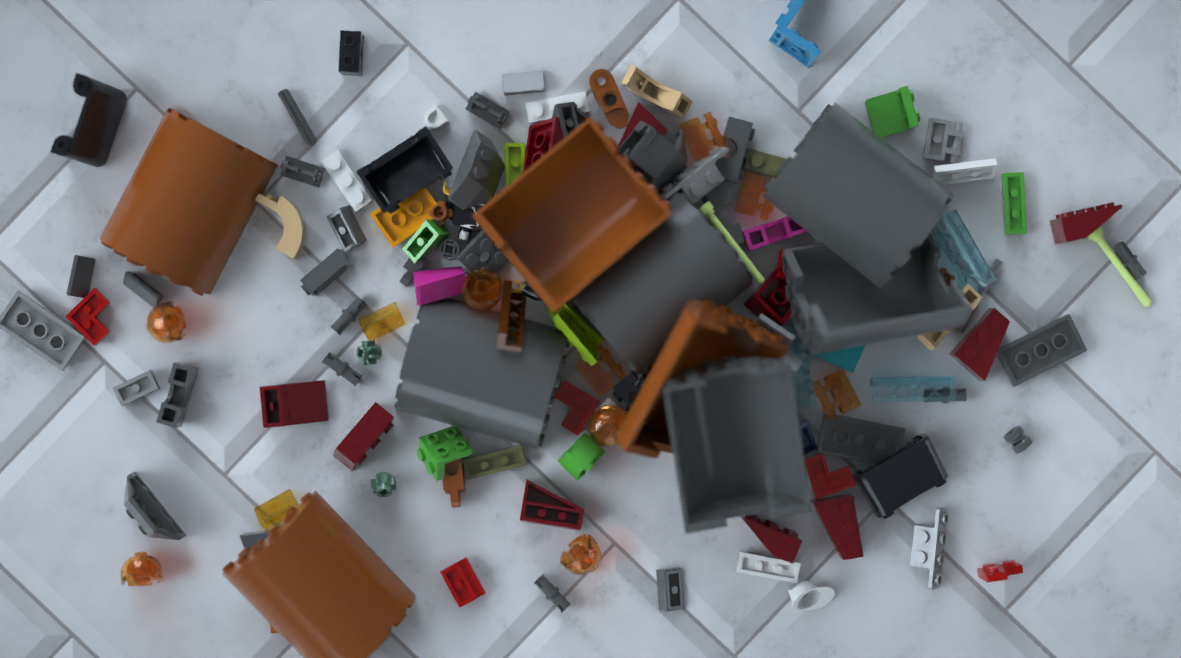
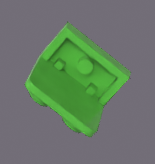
[865,86,920,138]
[417,426,473,481]

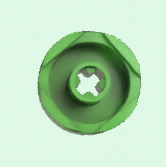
[557,432,606,481]

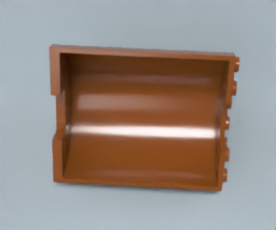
[99,108,278,296]
[472,117,673,313]
[617,299,789,459]
[222,490,415,658]

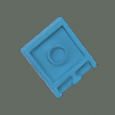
[768,0,821,68]

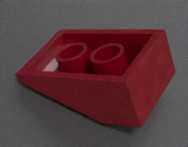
[522,117,563,173]
[743,266,792,326]

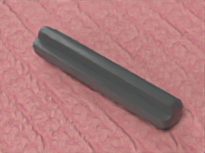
[278,89,317,145]

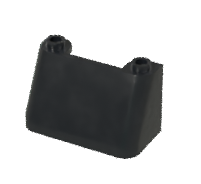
[50,73,127,167]
[356,126,453,214]
[852,433,948,519]

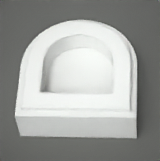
[424,105,449,130]

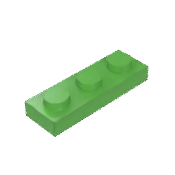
[1001,172,1027,235]

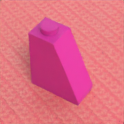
[413,266,469,306]

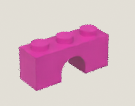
[742,216,807,251]

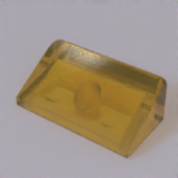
[359,302,405,341]
[254,489,299,530]

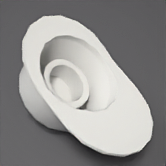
[788,581,835,612]

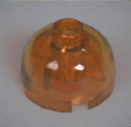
[462,269,504,311]
[147,301,186,343]
[589,405,627,447]
[560,534,601,575]
[120,552,163,586]

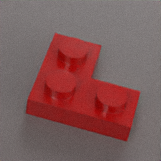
[65,288,111,346]
[555,380,599,436]
[804,453,855,499]
[977,560,1023,583]

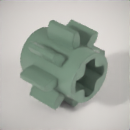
[356,340,382,365]
[371,472,397,497]

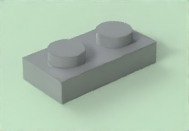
[113,370,160,406]

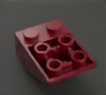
[1050,202,1122,244]
[259,380,329,428]
[740,514,802,564]

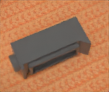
[300,248,355,296]

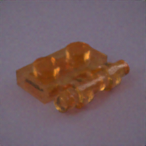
[679,112,726,162]
[734,171,773,221]
[574,344,627,397]
[812,369,862,420]

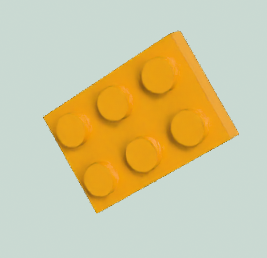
[370,187,443,248]

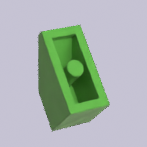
[402,219,451,264]

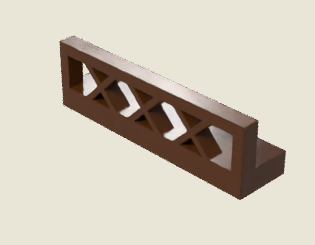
[496,280,526,352]

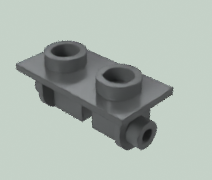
[465,92,510,130]
[280,156,325,188]

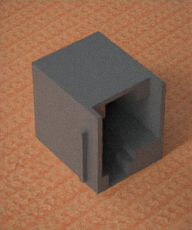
[619,121,679,180]

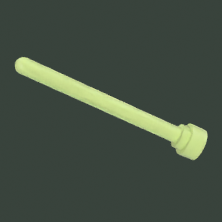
[698,201,765,285]
[1088,226,1152,307]

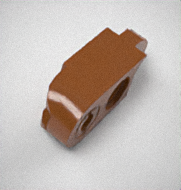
[589,69,630,129]
[442,458,466,508]

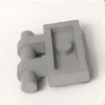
[922,118,964,164]

